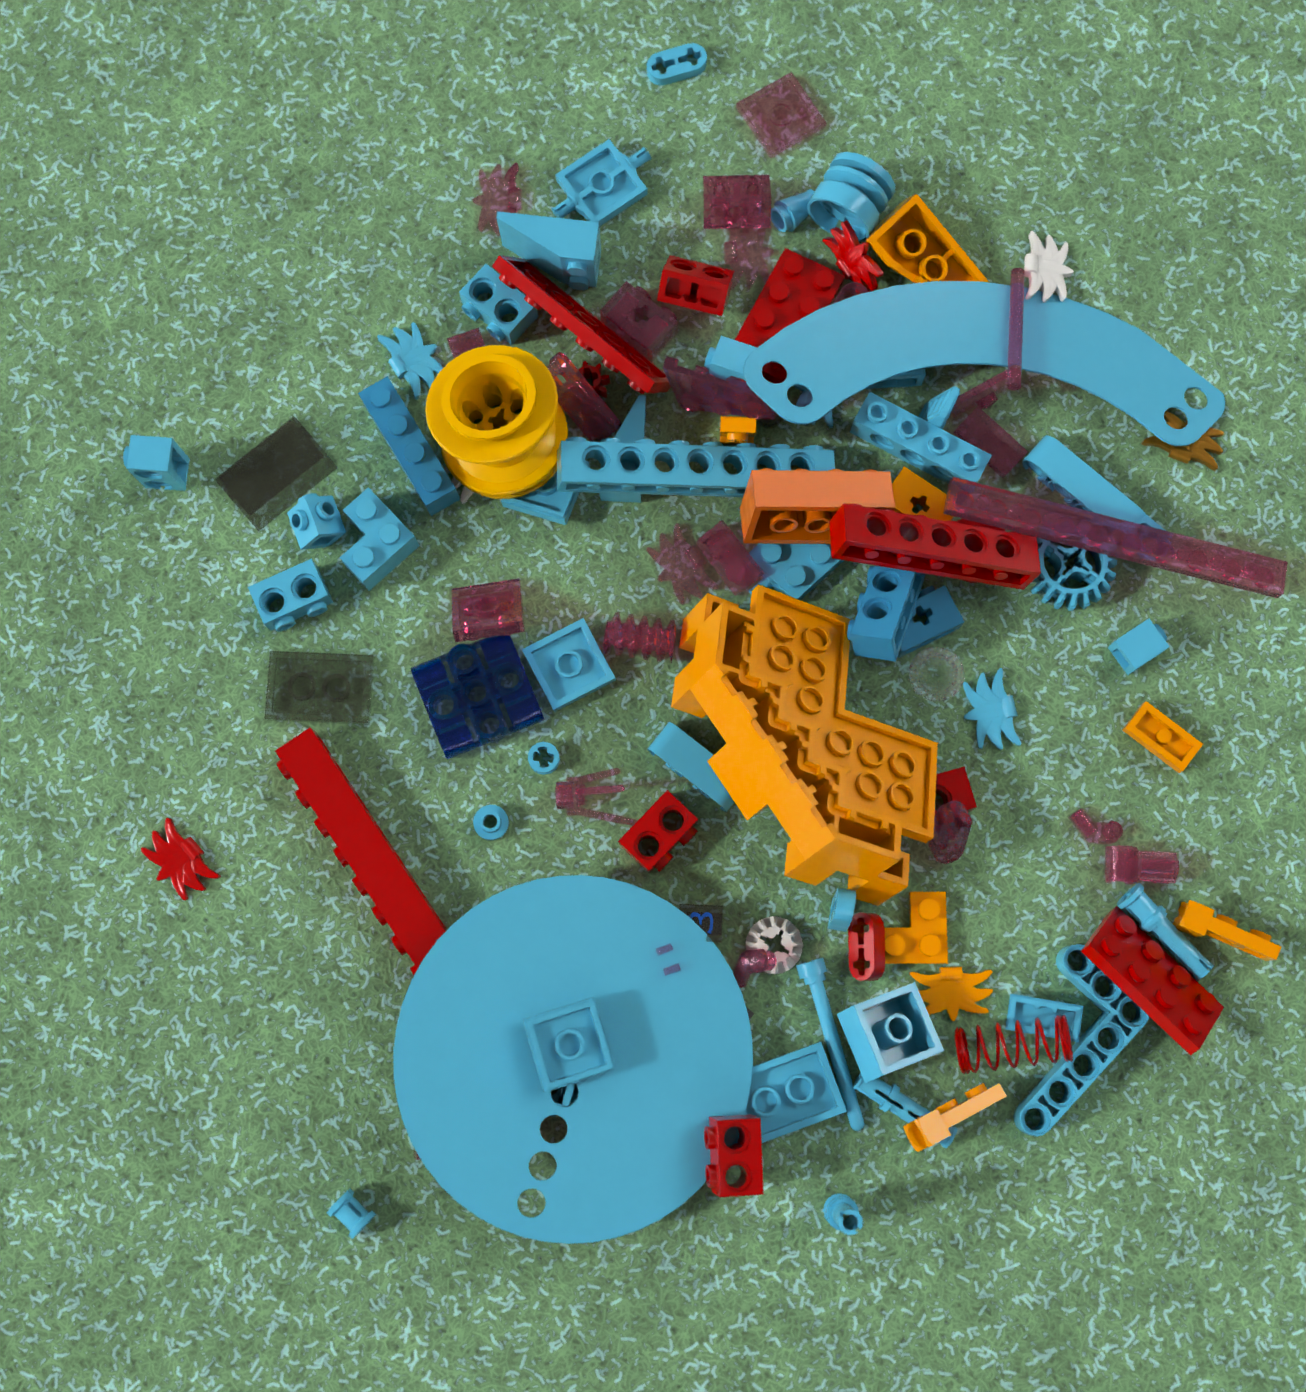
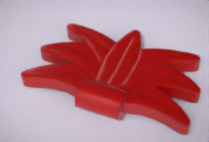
[822,220,884,294]
[141,818,221,900]

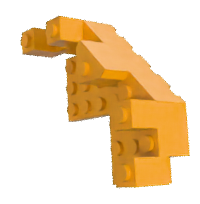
[671,584,938,906]

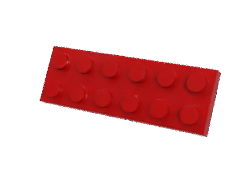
[492,255,675,394]

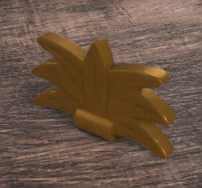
[1142,411,1224,471]

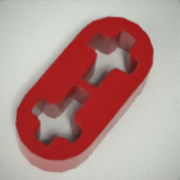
[848,912,885,981]

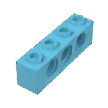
[850,392,992,495]

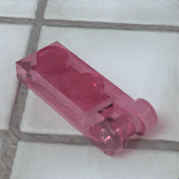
[546,352,622,442]

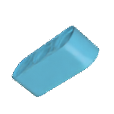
[647,722,734,812]

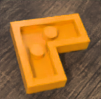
[885,892,948,964]

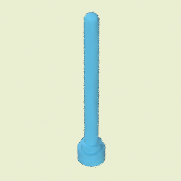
[796,957,864,1131]

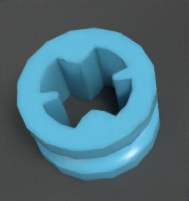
[528,742,560,775]

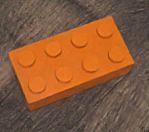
[740,468,895,544]

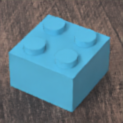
[837,982,944,1083]

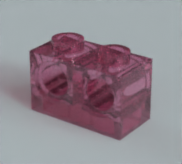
[703,175,772,229]

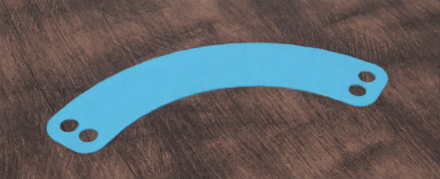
[743,281,1225,446]

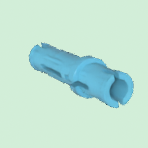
[853,1072,958,1148]

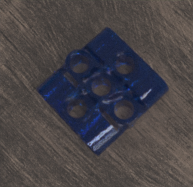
[410,629,545,760]

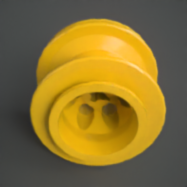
[425,345,568,499]

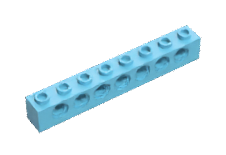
[557,437,835,497]

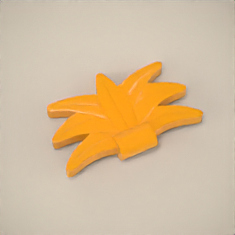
[909,967,993,1021]

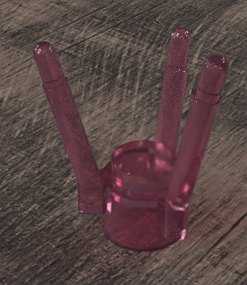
[555,768,637,826]

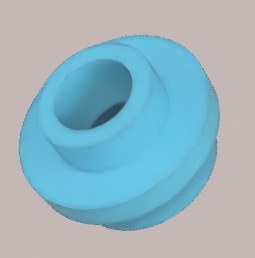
[473,805,509,840]

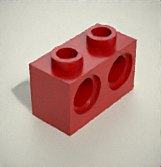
[657,255,735,316]
[618,790,698,873]
[704,1114,764,1197]

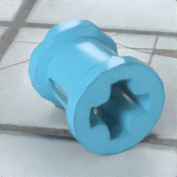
[327,1188,376,1239]

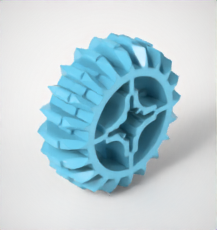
[1031,517,1118,611]

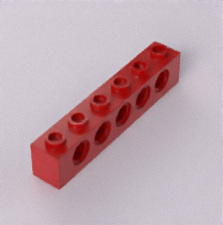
[829,503,1041,590]

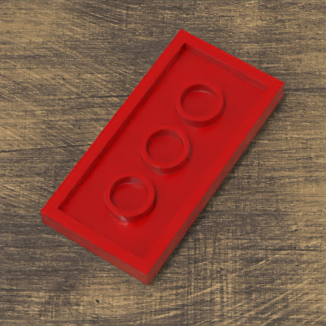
[735,248,845,384]
[1081,906,1224,1055]

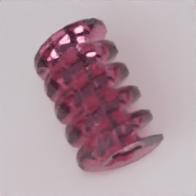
[603,612,677,663]

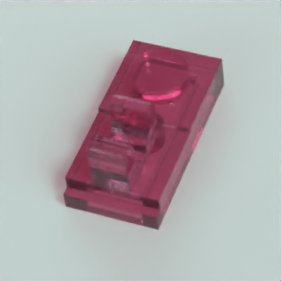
[696,520,765,596]

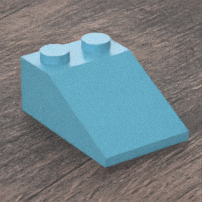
[496,211,601,290]

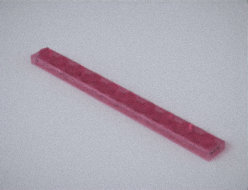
[943,477,1288,598]

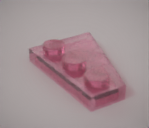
[662,356,777,420]

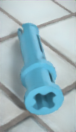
[1117,883,1214,981]
[823,1193,863,1235]

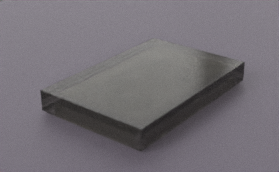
[264,651,375,725]

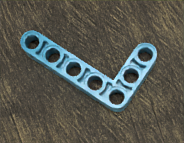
[1013,944,1150,1136]

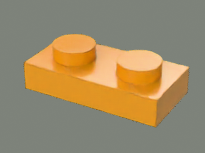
[1122,701,1203,773]

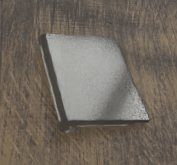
[214,416,338,531]

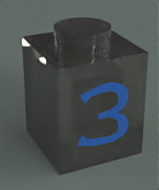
[679,904,723,943]

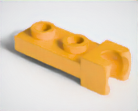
[720,416,756,444]
[1173,900,1281,961]
[903,1083,1007,1152]

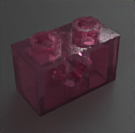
[600,281,678,362]

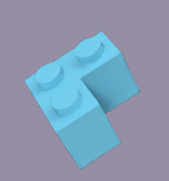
[340,487,420,591]

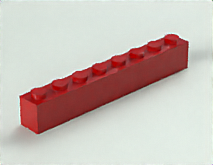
[275,727,447,975]

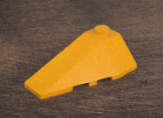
[866,194,990,283]

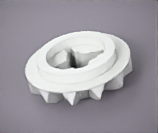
[746,916,803,974]

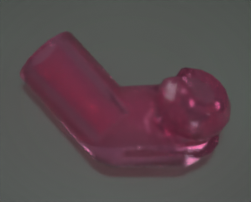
[1068,807,1123,845]
[733,949,776,988]

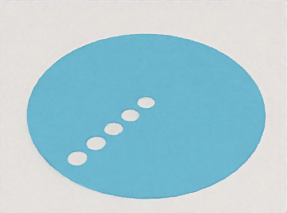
[393,875,753,1244]

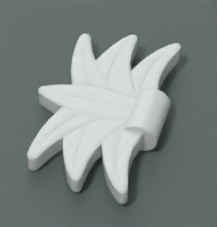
[1024,231,1074,303]

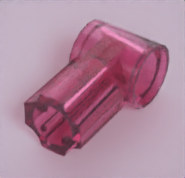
[1104,846,1179,884]

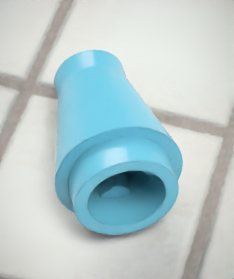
[770,189,814,232]

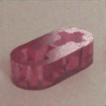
[928,801,972,864]

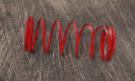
[955,1014,1073,1075]

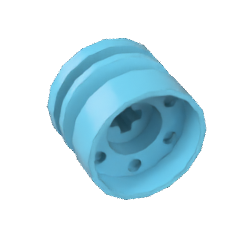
[807,152,895,243]

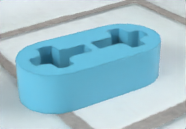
[647,43,707,85]
[828,888,856,932]

